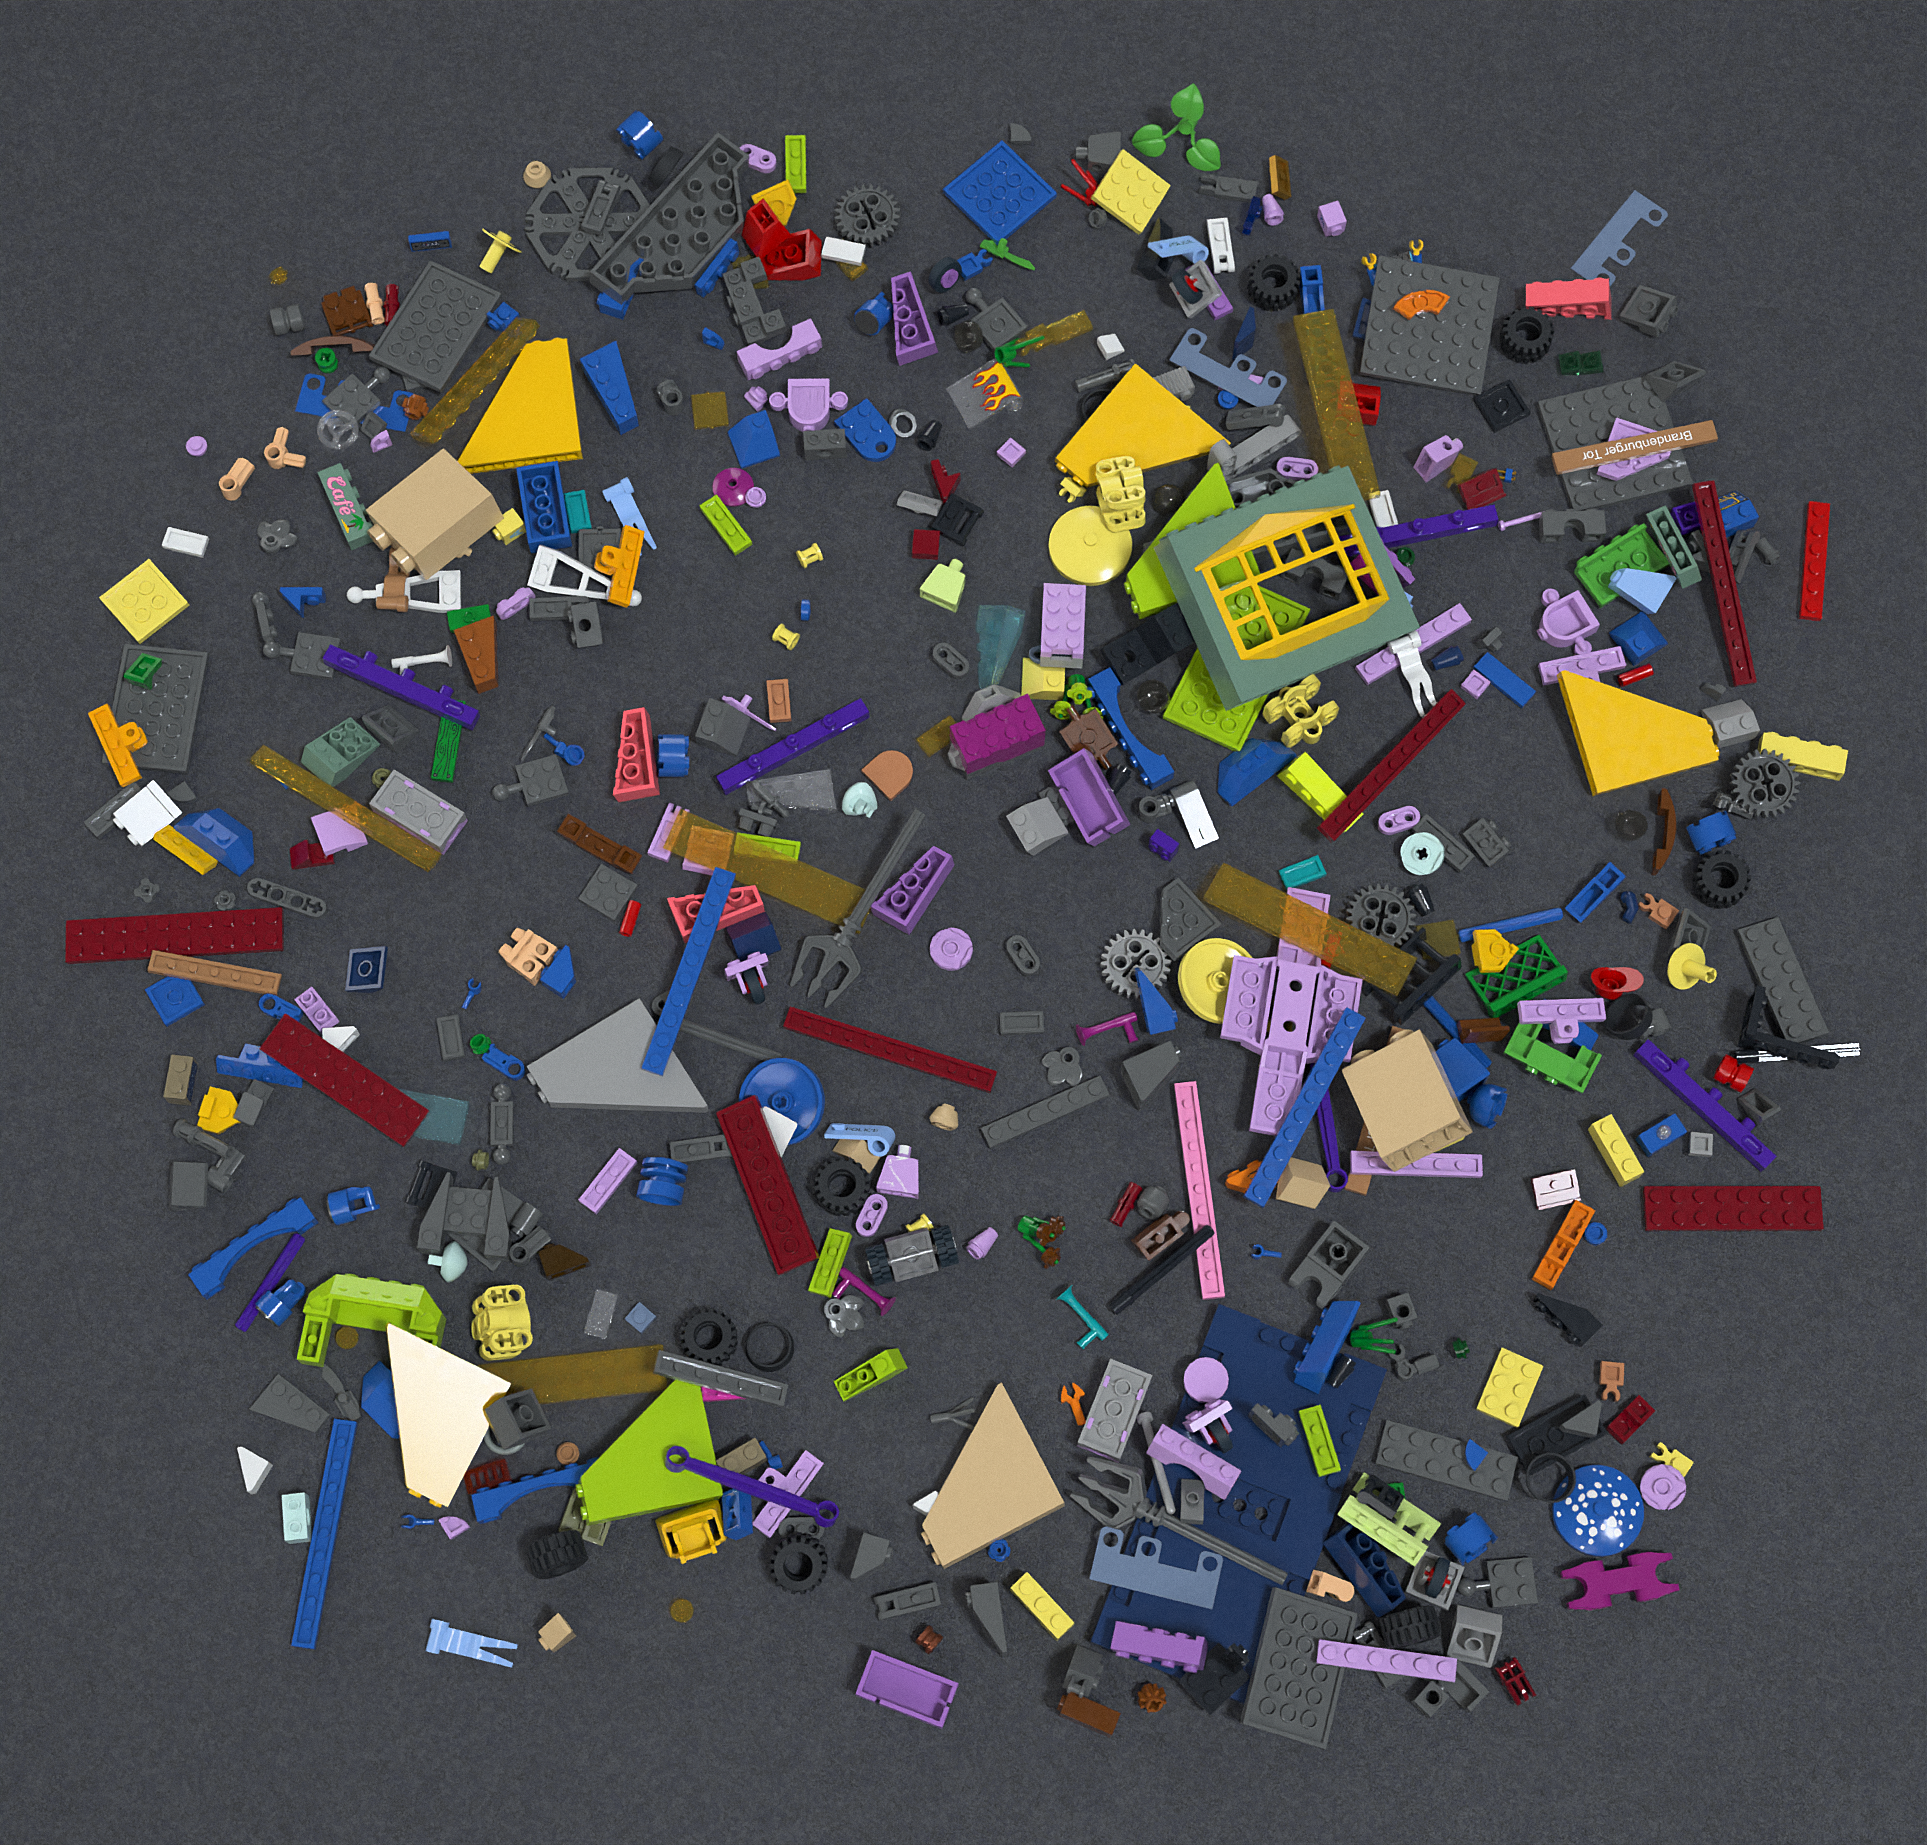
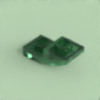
[1559,350,1604,375]

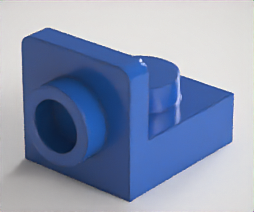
[486,302,520,334]

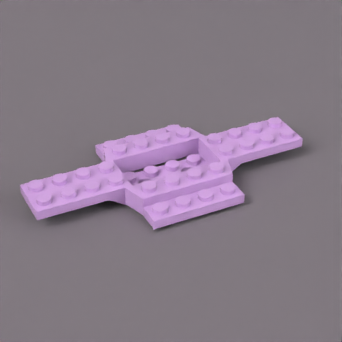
[1220,887,1363,1136]

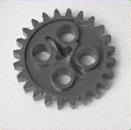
[835,184,900,247]
[1729,749,1800,819]
[1345,884,1416,953]

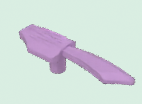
[722,694,776,731]

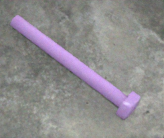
[1498,511,1544,531]

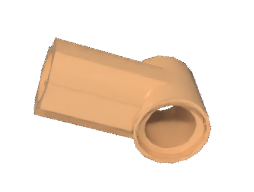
[219,458,255,501]

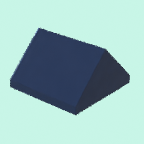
[725,912,781,962]

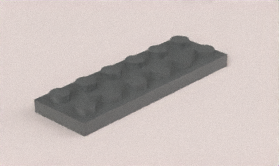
[1737,917,1829,1044]
[1375,1420,1518,1502]

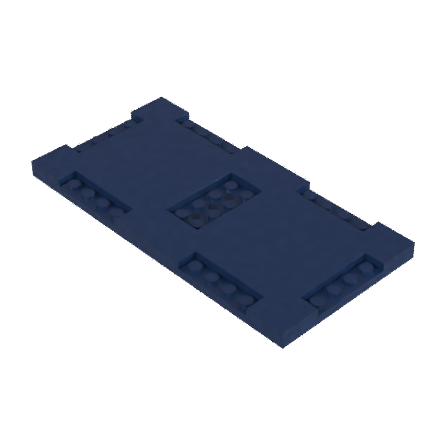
[1090,1304,1387,1705]

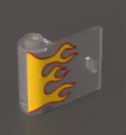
[946,359,1024,429]

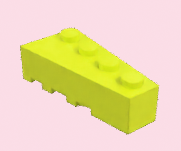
[1277,752,1363,833]

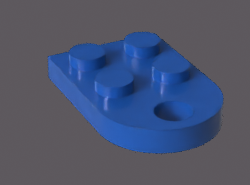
[834,398,896,462]

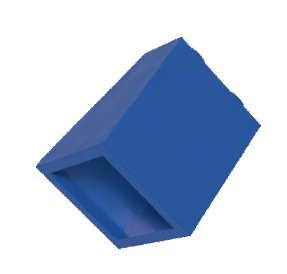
[1435,1038,1490,1102]

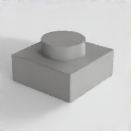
[1688,1132,1713,1157]

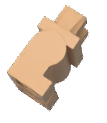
[499,927,558,986]

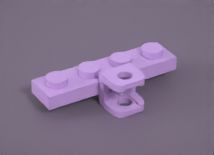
[1538,646,1626,685]
[1517,998,1606,1044]
[753,1450,824,1538]

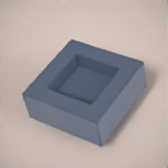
[625,1302,657,1334]

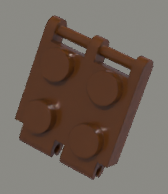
[321,286,373,335]

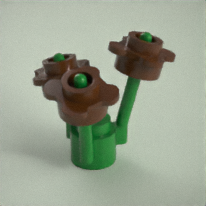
[1018,1215,1066,1269]

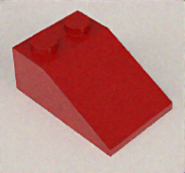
[761,229,822,280]

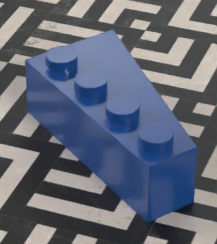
[580,341,639,435]

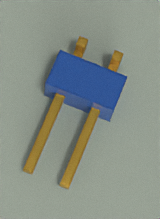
[1497,468,1516,483]

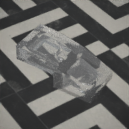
[584,1289,619,1339]

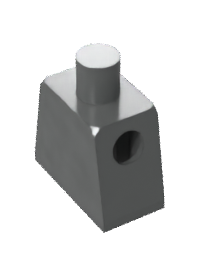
[1076,132,1121,174]

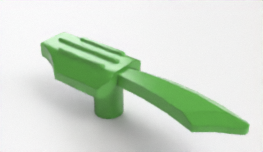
[980,238,1035,270]

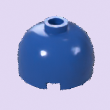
[1467,1084,1507,1129]

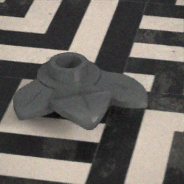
[257,519,298,554]
[1041,1047,1082,1087]
[823,1295,864,1338]

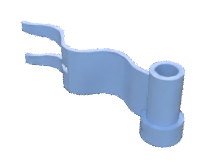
[602,477,657,556]
[426,1619,518,1667]

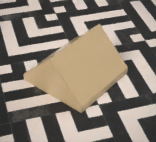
[1276,1157,1330,1209]

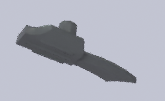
[521,706,557,761]
[322,1364,362,1421]

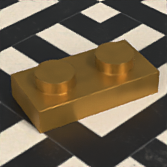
[1269,155,1291,200]

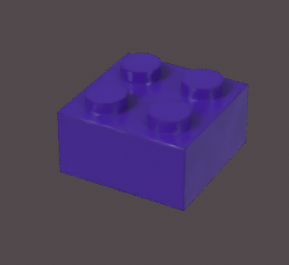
[1670,501,1701,535]
[1148,829,1179,862]

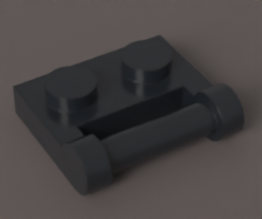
[931,493,984,547]
[405,1160,458,1210]
[1357,1475,1405,1519]

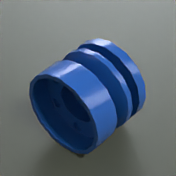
[637,1157,688,1206]

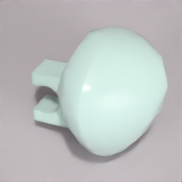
[842,782,877,818]
[428,1241,468,1283]

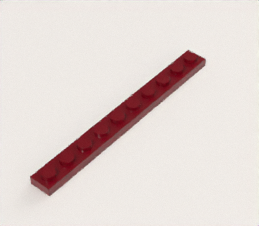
[1692,480,1757,687]
[1317,689,1466,843]
[783,1006,997,1093]

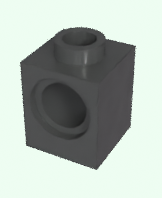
[1385,1293,1418,1330]
[1411,1681,1449,1719]

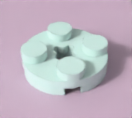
[1400,832,1444,875]

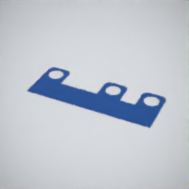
[295,374,413,432]

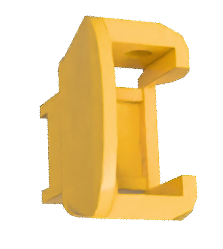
[655,1500,727,1564]

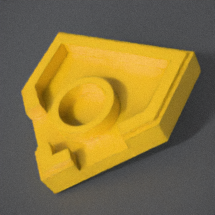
[752,180,797,226]
[1471,929,1519,973]
[197,1086,241,1135]

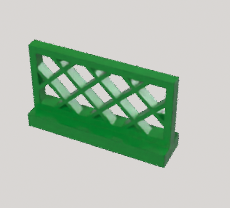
[1465,935,1568,1018]

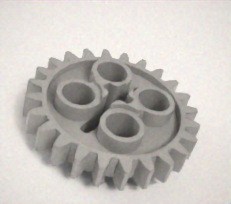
[1100,929,1171,999]

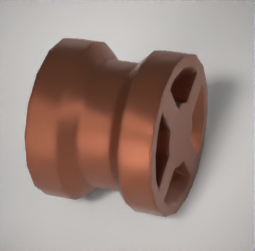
[915,1625,944,1655]

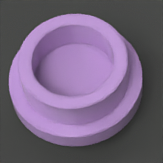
[186,436,207,457]
[745,487,766,508]

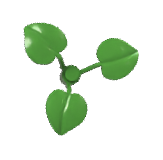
[1132,83,1221,171]

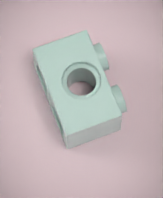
[282,1492,312,1544]

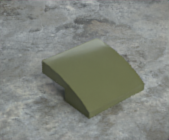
[557,1488,611,1546]

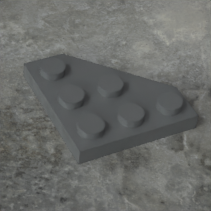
[1160,878,1221,962]

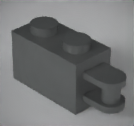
[1062,1645,1104,1698]

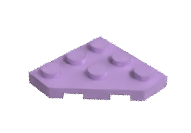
[1597,418,1671,481]

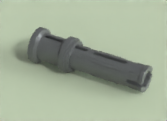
[1075,358,1135,393]
[173,1118,235,1160]

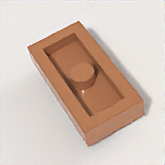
[767,679,791,723]

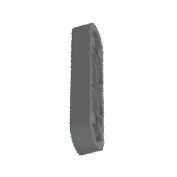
[247,878,328,920]

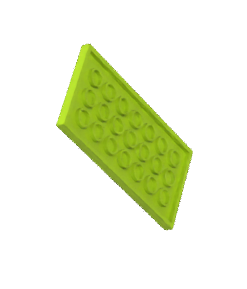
[1163,585,1310,751]

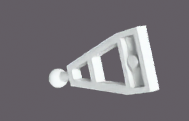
[527,545,642,606]
[347,570,461,613]

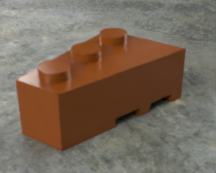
[454,615,498,694]

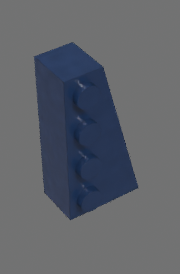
[1323,1522,1406,1618]

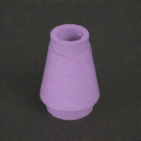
[1262,194,1284,225]
[966,1227,998,1260]

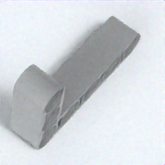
[1207,415,1301,481]

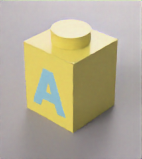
[492,508,526,545]

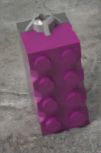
[948,694,1046,780]

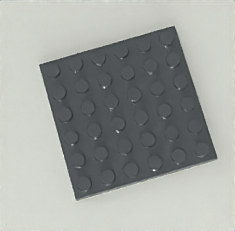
[1359,255,1500,396]
[1537,376,1693,511]

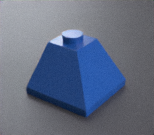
[728,410,780,469]
[1609,611,1668,666]

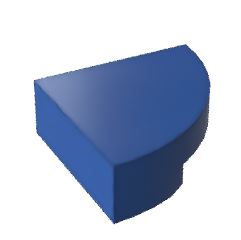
[702,328,725,350]
[1465,1439,1488,1471]

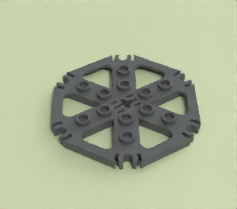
[525,168,650,281]

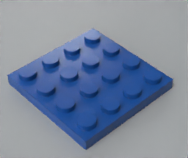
[943,141,1057,246]

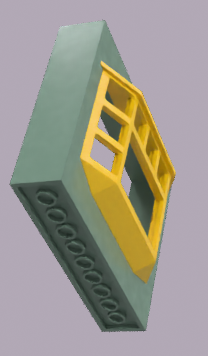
[1154,465,1420,711]

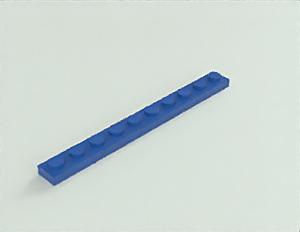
[642,867,736,1077]
[1243,1007,1366,1208]
[291,1419,358,1650]

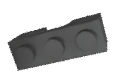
[1539,508,1606,543]
[1280,548,1348,601]

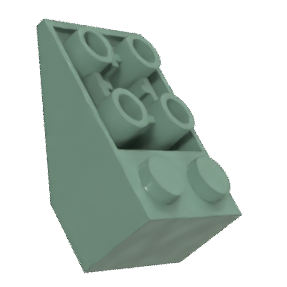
[301,717,380,789]

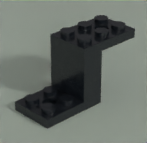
[1100,602,1195,686]

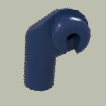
[1620,891,1639,924]

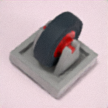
[1169,260,1222,318]
[1405,1551,1465,1610]

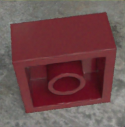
[912,529,940,560]

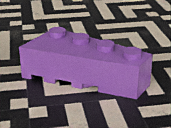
[891,271,938,366]
[870,846,954,935]
[1111,1621,1209,1673]

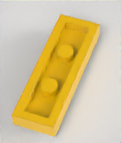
[153,824,218,875]

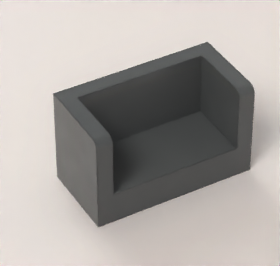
[1436,1659,1489,1713]

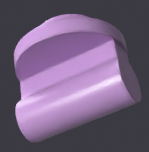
[744,386,768,411]

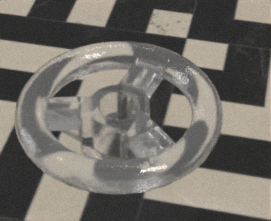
[317,410,359,450]

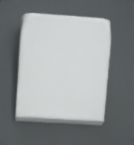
[1097,334,1124,360]
[913,1491,939,1516]

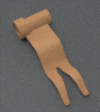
[376,547,410,612]

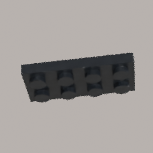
[1506,1394,1608,1477]

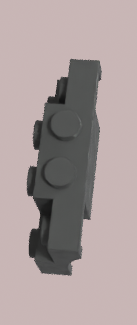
[722,257,787,346]

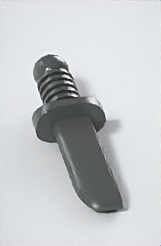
[753,779,789,818]

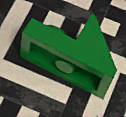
[124,653,162,690]

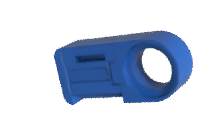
[259,994,303,1022]
[482,1044,525,1080]

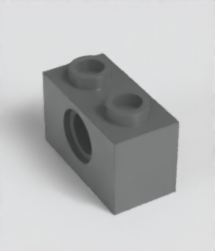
[803,428,847,461]
[568,601,603,648]

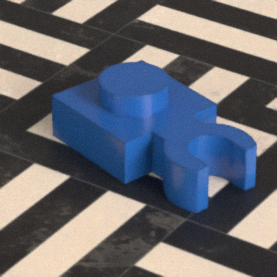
[957,249,993,281]

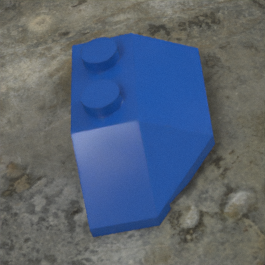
[1218,738,1297,806]
[174,808,254,877]
[361,1361,400,1439]

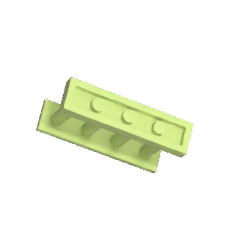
[1337,1472,1441,1566]

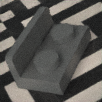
[1463,818,1513,867]

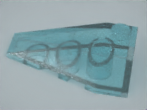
[976,605,1026,688]

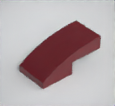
[1605,1395,1655,1445]

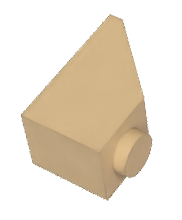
[538,1613,576,1652]

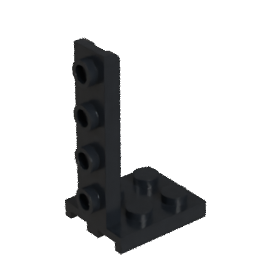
[1737,985,1840,1070]
[1178,1643,1250,1716]

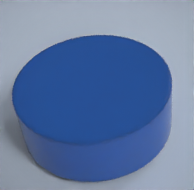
[801,599,811,621]
[1584,1222,1607,1246]

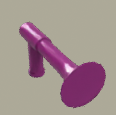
[1076,1012,1138,1046]
[832,1267,896,1316]

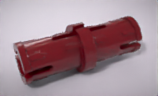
[383,284,400,326]
[1110,1182,1142,1227]

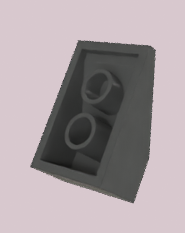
[966,1582,1007,1656]

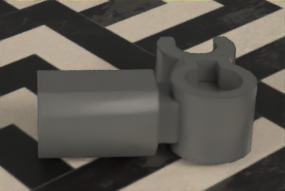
[1713,791,1754,819]
[1388,1344,1439,1382]

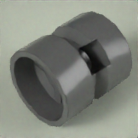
[270,304,305,336]

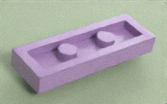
[578,1148,637,1215]

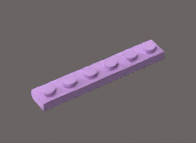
[1355,603,1472,685]
[1350,1151,1483,1178]
[1316,1640,1457,1682]

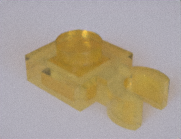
[1015,323,1054,356]
[1447,453,1478,493]

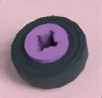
[928,257,962,293]

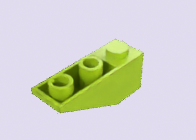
[834,1348,908,1401]

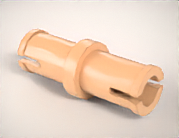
[364,283,385,325]

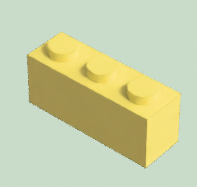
[1588,1114,1644,1187]
[1010,1572,1074,1641]

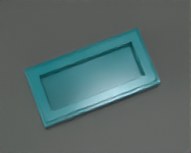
[564,490,592,534]
[1278,855,1327,891]

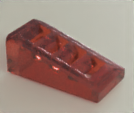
[464,1458,512,1495]

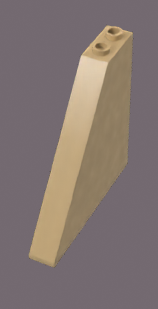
[921,1383,1065,1569]

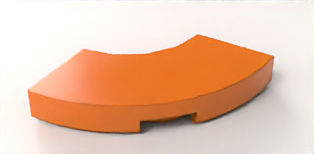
[1393,290,1450,320]

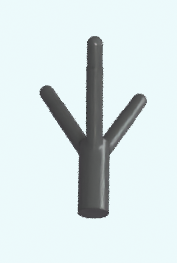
[930,1397,975,1430]

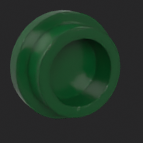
[1395,547,1415,568]
[1452,1337,1470,1359]

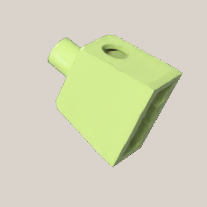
[920,559,965,613]

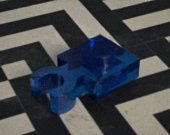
[1242,196,1263,235]

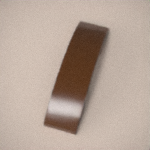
[290,335,375,355]
[1651,788,1676,876]
[557,814,642,874]

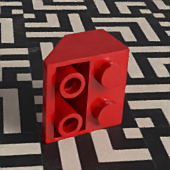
[742,198,791,259]
[1335,381,1381,426]

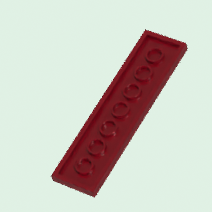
[259,1013,430,1148]
[716,1095,820,1275]
[1643,1186,1824,1231]

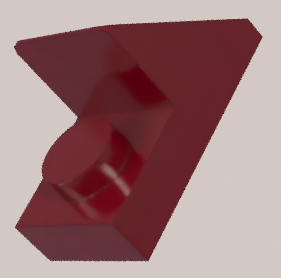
[930,459,961,506]
[290,839,335,870]

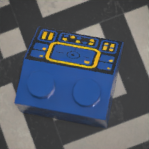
[1718,490,1759,538]

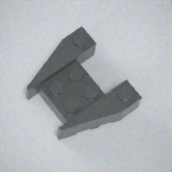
[417,1172,512,1262]

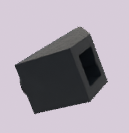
[1136,218,1173,280]
[1532,1293,1603,1347]

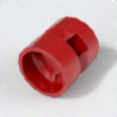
[1713,1054,1754,1093]

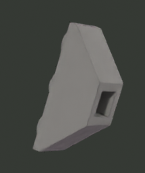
[962,684,1021,721]

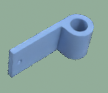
[1148,236,1209,264]
[824,1123,895,1157]

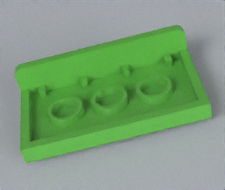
[1574,523,1669,608]

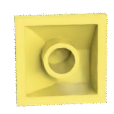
[1021,658,1065,700]

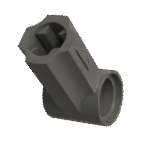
[207,1149,246,1193]
[509,1226,552,1267]

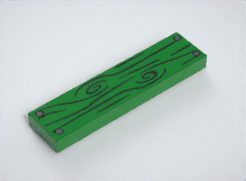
[431,700,466,783]

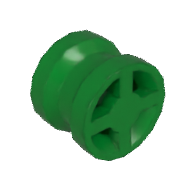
[315,348,338,374]

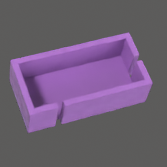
[1048,748,1131,846]
[856,1650,959,1729]

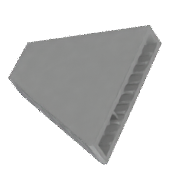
[526,998,709,1113]

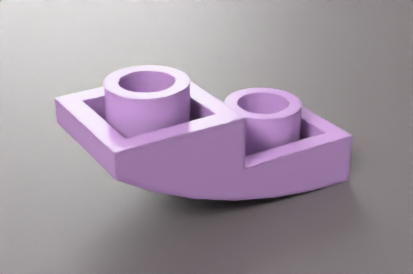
[294,987,339,1035]

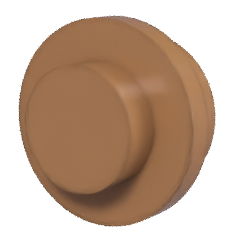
[557,1442,579,1465]

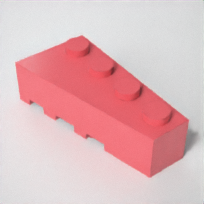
[1526,278,1612,320]
[613,707,660,802]
[667,885,765,943]

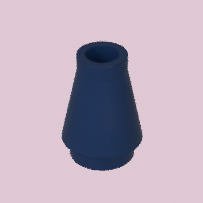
[1431,645,1464,671]

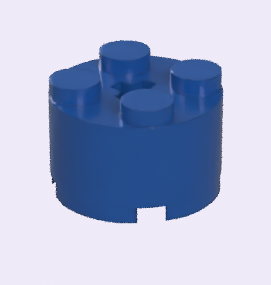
[616,110,663,160]
[657,734,689,777]
[1686,811,1736,855]
[1445,1512,1498,1565]

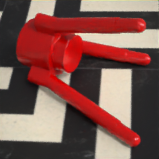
[1061,159,1099,206]

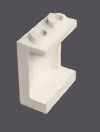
[113,780,182,847]

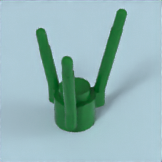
[994,336,1045,367]
[1351,1317,1398,1354]

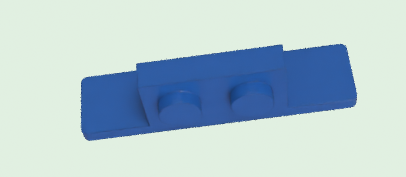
[216,1044,303,1088]

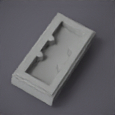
[897,490,943,516]

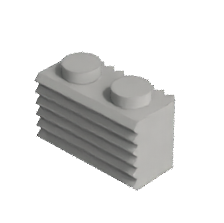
[1153,366,1195,401]

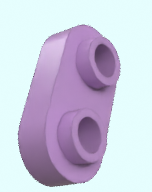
[740,144,776,173]
[1276,457,1318,481]
[496,587,535,620]
[1378,806,1420,835]
[856,1194,888,1237]

